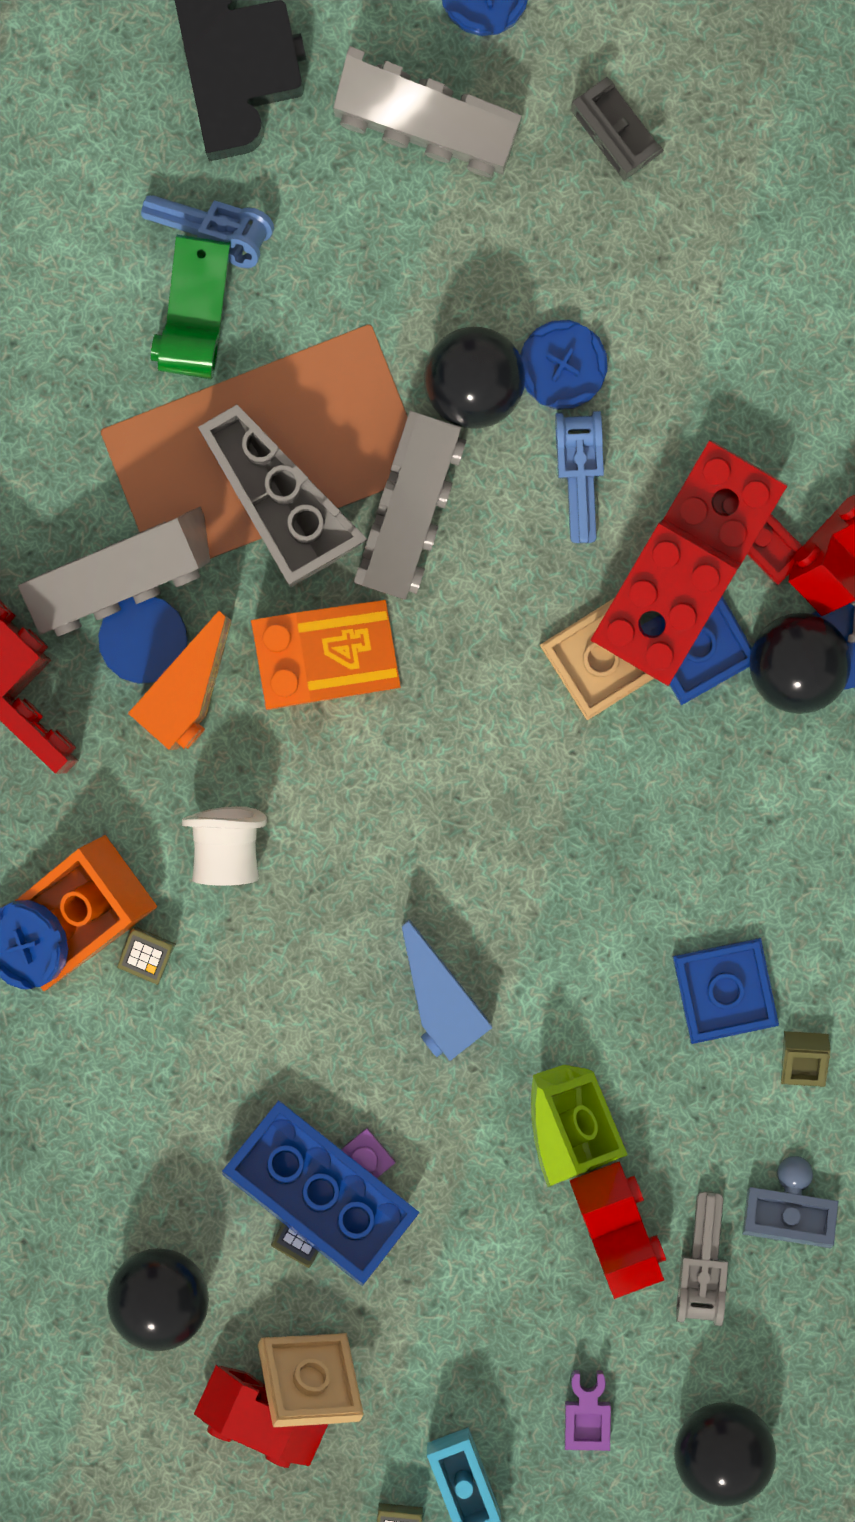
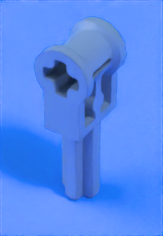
[141,195,274,268]
[555,411,604,543]

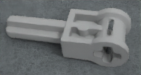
[676,1192,728,1326]

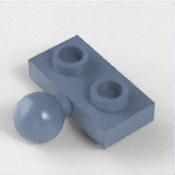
[742,1156,839,1248]

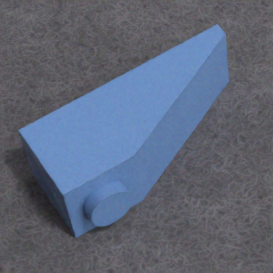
[402,919,492,1061]

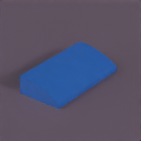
[222,1100,420,1286]

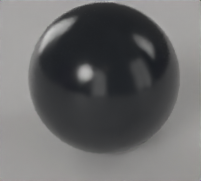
[424,327,525,429]
[750,613,851,714]
[107,1248,209,1351]
[674,1402,776,1506]

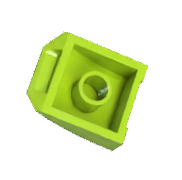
[531,1065,628,1187]

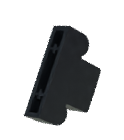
[174,0,306,162]

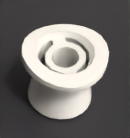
[182,806,267,886]

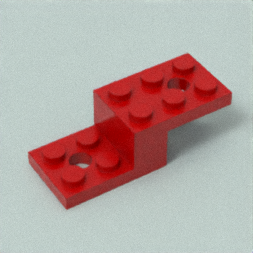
[591,440,788,686]
[0,600,79,774]

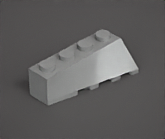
[333,46,522,178]
[198,405,368,588]
[353,411,467,600]
[18,507,210,637]

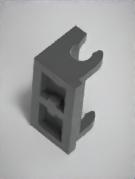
[571,77,664,181]

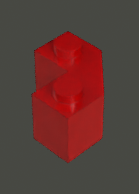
[788,495,855,616]
[569,1161,667,1299]
[194,1365,328,1468]

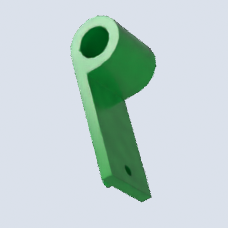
[151,234,231,379]

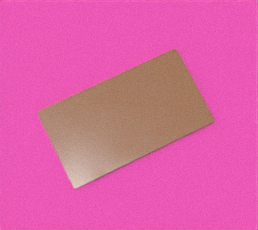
[101,325,408,559]

